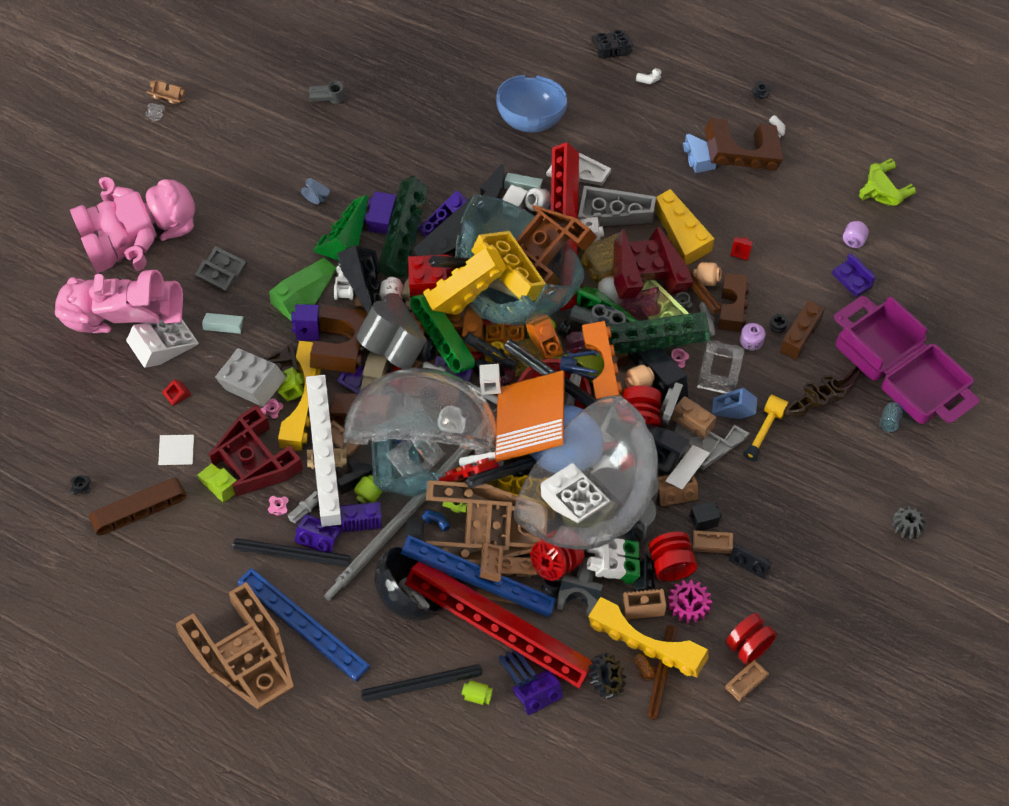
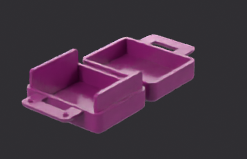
[834,296,979,424]

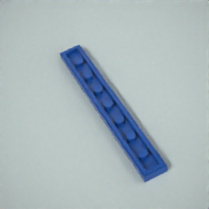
[401,535,556,618]
[237,568,370,682]

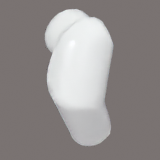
[636,68,661,84]
[769,115,785,139]

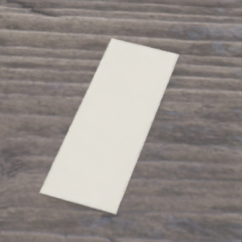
[666,445,710,489]

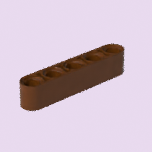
[89,478,187,535]

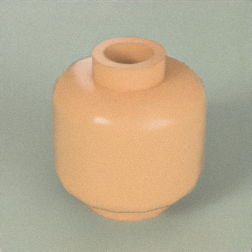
[693,262,722,286]
[625,365,654,388]

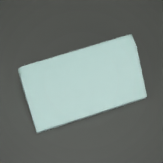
[504,173,543,192]
[202,313,244,334]

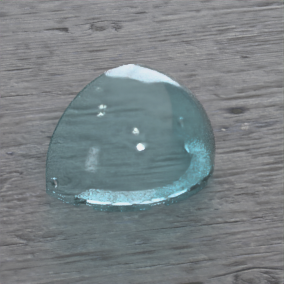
[455,194,585,325]

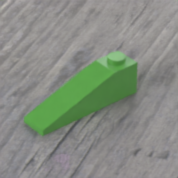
[269,258,337,320]

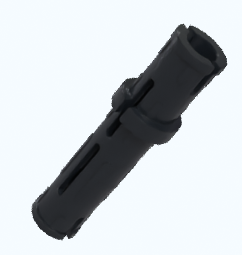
[463,332,517,370]

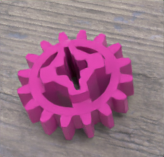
[668,580,712,623]

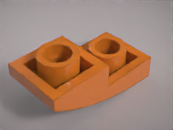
[485,323,527,345]

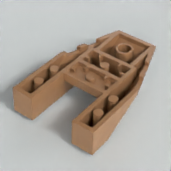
[423,480,547,564]
[176,582,294,709]

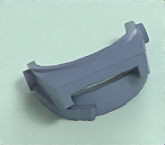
[301,178,330,204]

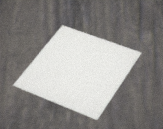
[158,435,194,465]

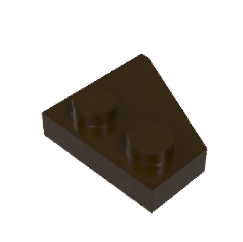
[263,343,298,373]

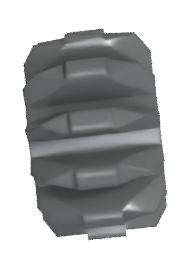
[892,505,926,540]

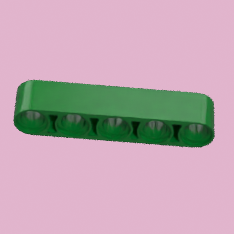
[410,294,475,373]

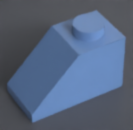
[712,388,758,419]

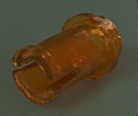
[633,653,656,680]

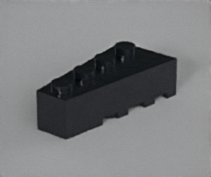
[626,331,688,406]

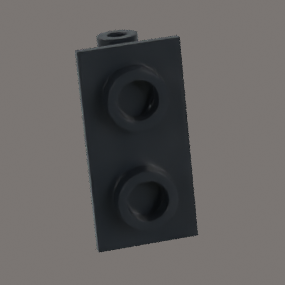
[728,545,772,579]
[634,554,655,593]

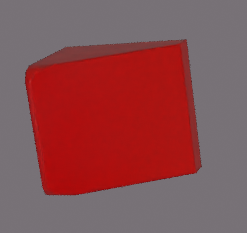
[162,379,191,406]

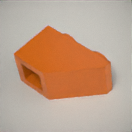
[525,315,563,359]

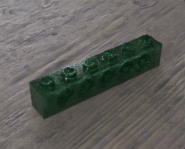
[377,175,429,278]
[596,312,710,356]

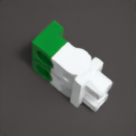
[586,536,640,585]

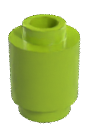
[462,680,493,705]

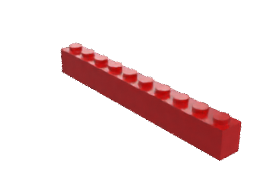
[548,142,579,311]
[405,562,592,688]

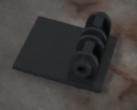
[591,30,633,59]

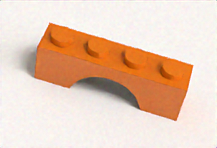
[582,321,622,403]

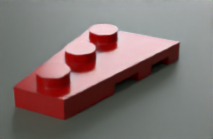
[439,458,499,482]

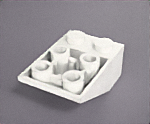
[126,320,199,368]
[541,463,610,523]

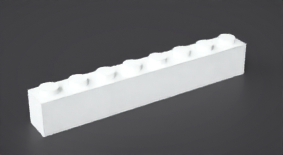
[306,375,342,527]

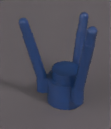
[560,350,598,380]

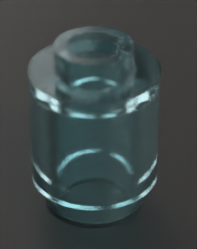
[879,402,903,432]

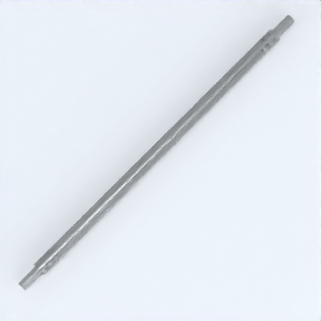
[324,408,497,601]

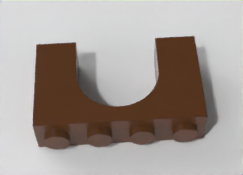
[705,118,784,170]
[310,305,368,374]

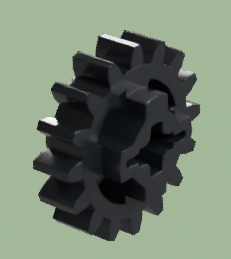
[588,653,626,699]

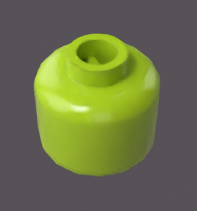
[354,475,383,504]

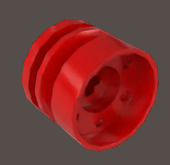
[621,386,662,427]
[530,529,585,581]
[648,532,698,582]

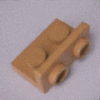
[658,475,698,506]

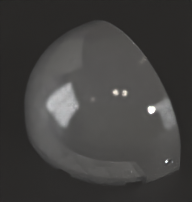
[342,368,497,454]
[514,396,658,550]

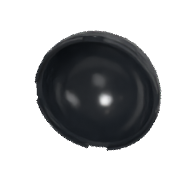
[375,547,444,621]

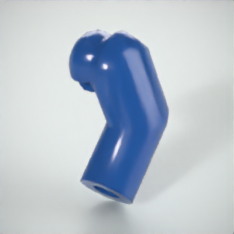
[422,510,451,532]

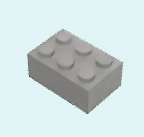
[215,348,287,407]

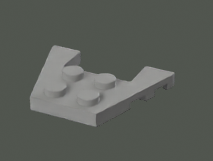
[675,403,749,470]

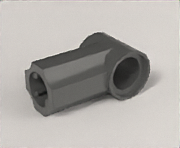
[309,81,345,104]

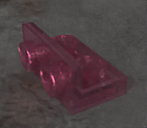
[620,287,661,319]

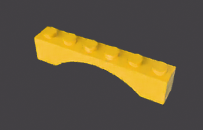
[278,341,322,451]
[588,597,709,678]

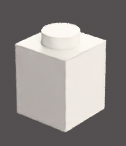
[502,185,527,217]
[480,364,501,395]

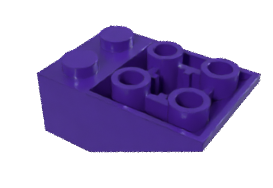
[418,191,486,237]

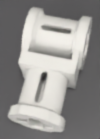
[334,266,354,300]

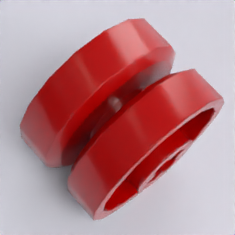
[725,613,778,665]

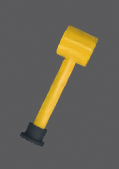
[743,394,789,461]

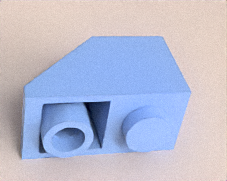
[683,134,716,173]

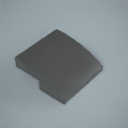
[195,246,248,292]

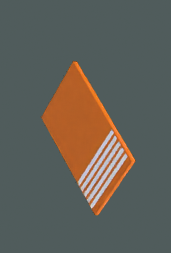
[495,371,565,462]

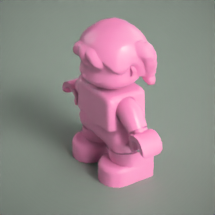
[70,177,196,274]
[55,270,183,333]

